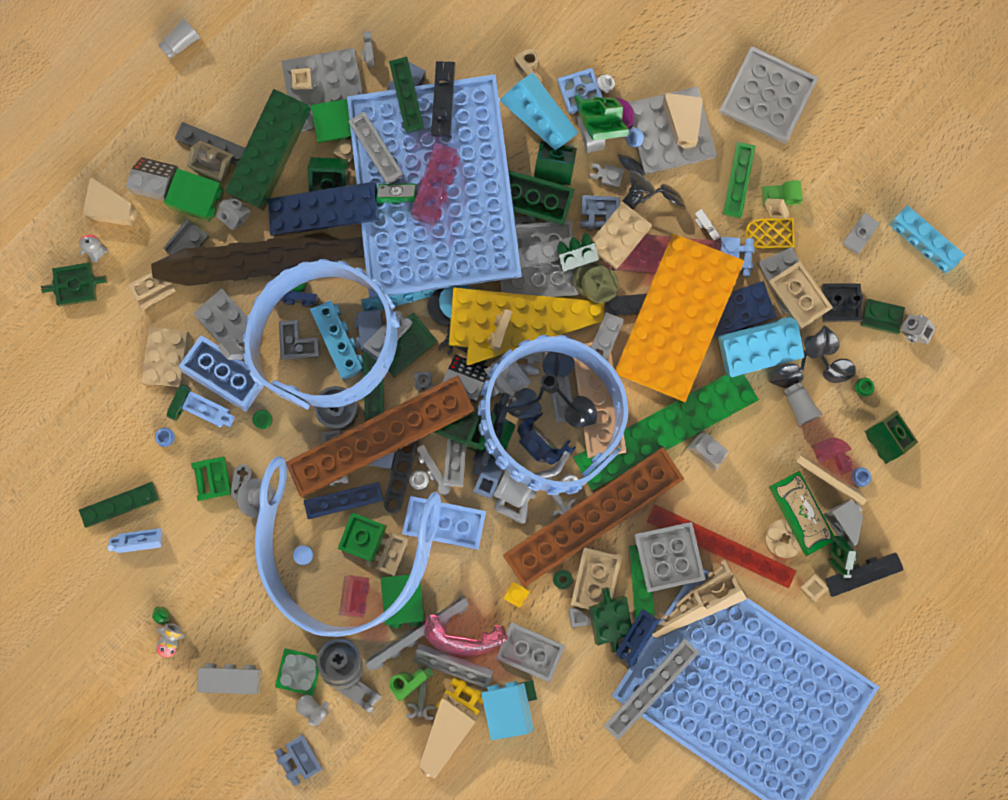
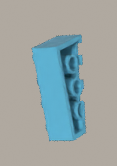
[500,73,578,151]

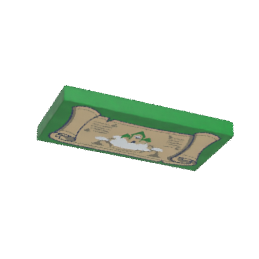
[769,471,834,556]

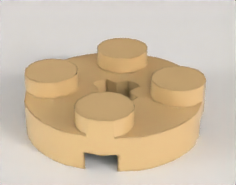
[765,519,801,558]

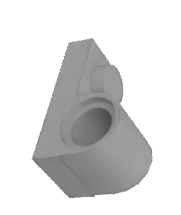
[576,116,605,153]

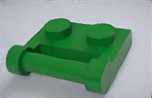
[191,456,231,502]

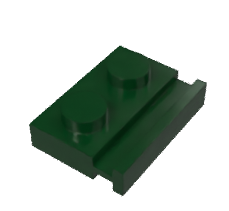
[861,299,905,335]
[828,536,857,578]

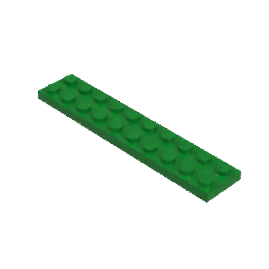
[573,374,759,491]

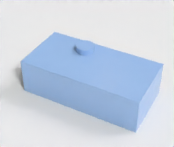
[179,335,266,412]

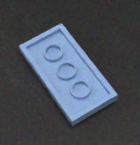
[402,496,486,550]

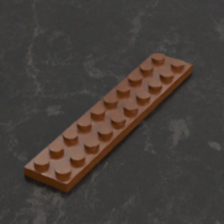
[286,375,475,498]
[503,447,684,588]

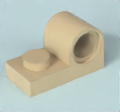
[514,49,542,82]

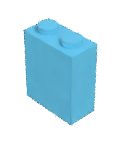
[481,681,534,740]

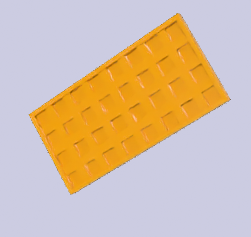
[615,233,744,403]

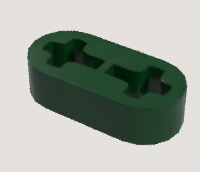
[166,384,192,421]

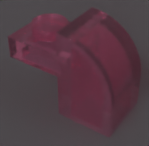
[811,438,853,475]

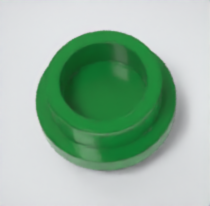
[855,378,875,397]
[152,606,171,625]

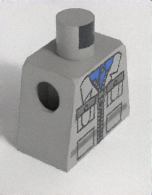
[687,433,728,471]

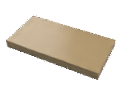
[794,450,867,505]

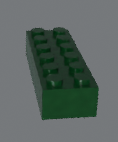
[225,89,311,211]

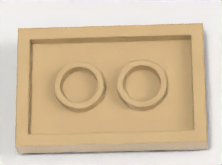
[593,202,652,270]
[768,261,833,329]
[141,327,189,388]
[570,548,622,609]

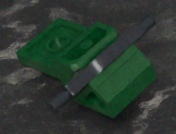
[433,392,516,476]

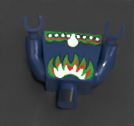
[517,412,576,465]

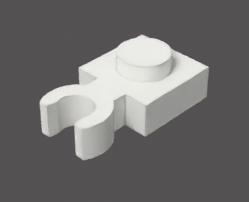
[695,209,721,241]

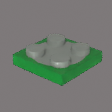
[275,648,320,696]

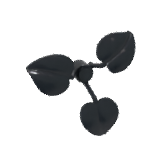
[618,154,686,210]
[769,326,856,388]
[507,351,597,428]

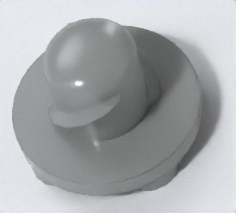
[236,479,275,518]

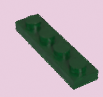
[389,56,425,134]
[363,350,384,422]
[79,482,160,528]

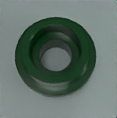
[553,570,573,589]

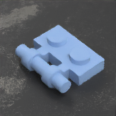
[720,237,755,277]

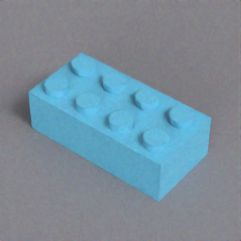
[717,317,804,377]

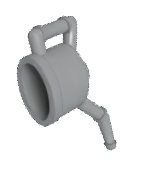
[493,451,570,524]

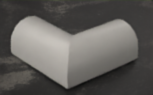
[279,320,321,360]

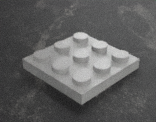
[634,522,705,592]

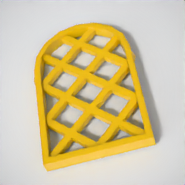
[745,218,795,249]

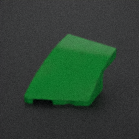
[575,95,629,141]

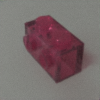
[339,575,370,618]

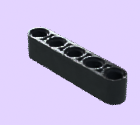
[384,439,420,514]

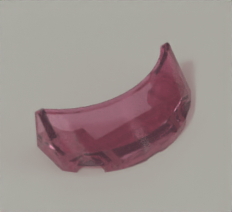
[424,615,508,658]

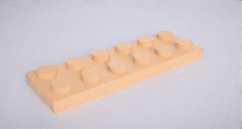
[573,342,626,458]

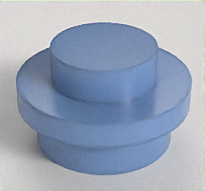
[155,427,175,447]
[851,467,871,487]

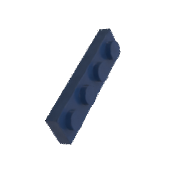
[303,482,384,520]

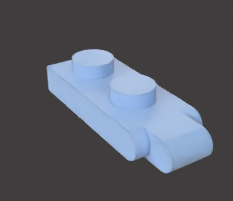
[182,391,235,428]
[108,528,163,553]

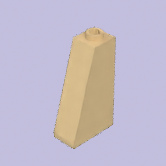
[419,693,478,779]

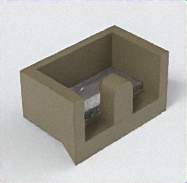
[187,140,234,182]

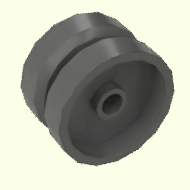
[314,386,359,431]
[317,639,363,689]

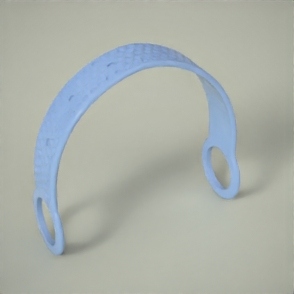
[255,456,441,636]

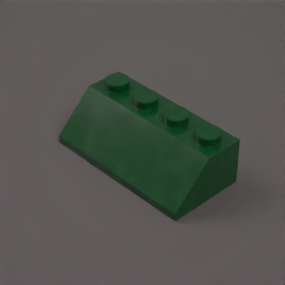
[508,170,575,226]

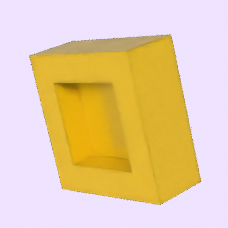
[503,582,530,608]

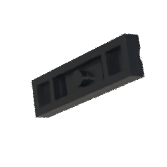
[431,61,456,137]

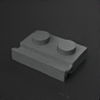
[163,219,209,254]

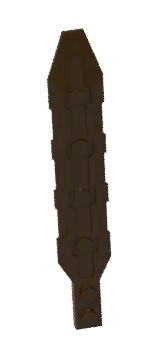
[151,233,365,286]

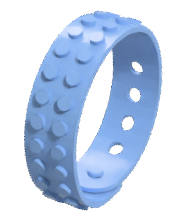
[243,259,400,410]
[478,335,628,495]

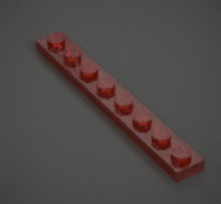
[646,504,796,589]

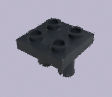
[821,283,863,322]

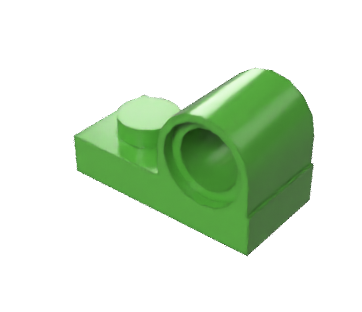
[762,180,803,206]
[389,668,434,702]

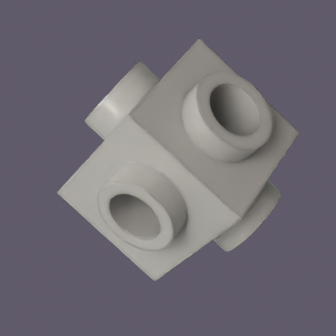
[216,197,250,230]
[901,314,936,344]

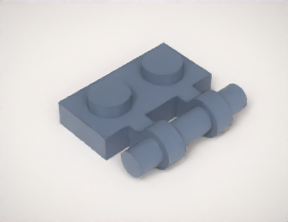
[581,195,620,230]
[274,734,323,786]

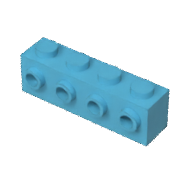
[889,205,965,274]
[310,300,364,381]

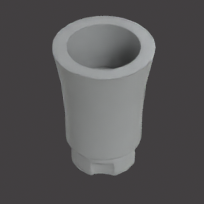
[158,18,201,59]
[784,382,823,427]

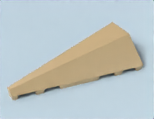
[652,560,747,638]

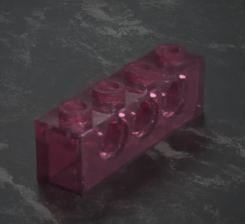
[410,143,460,226]

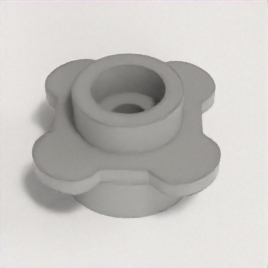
[414,371,433,391]

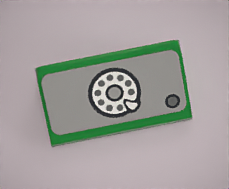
[377,183,417,203]

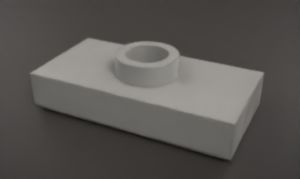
[842,213,880,255]
[218,342,261,360]

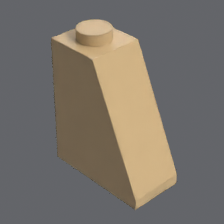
[663,93,703,149]
[83,178,137,226]

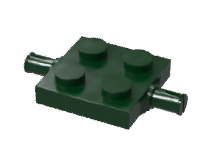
[41,262,108,307]
[589,587,632,653]

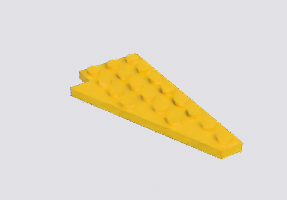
[449,288,604,365]

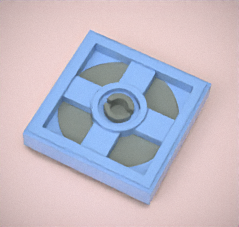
[557,68,603,115]

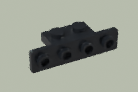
[825,553,903,597]

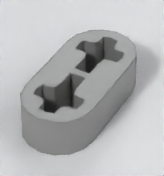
[231,464,253,500]

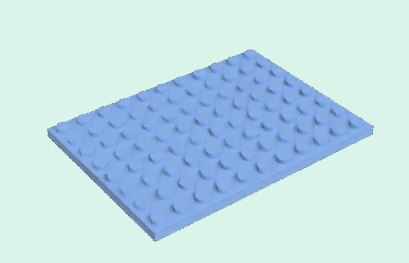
[347,74,522,298]
[611,568,879,800]

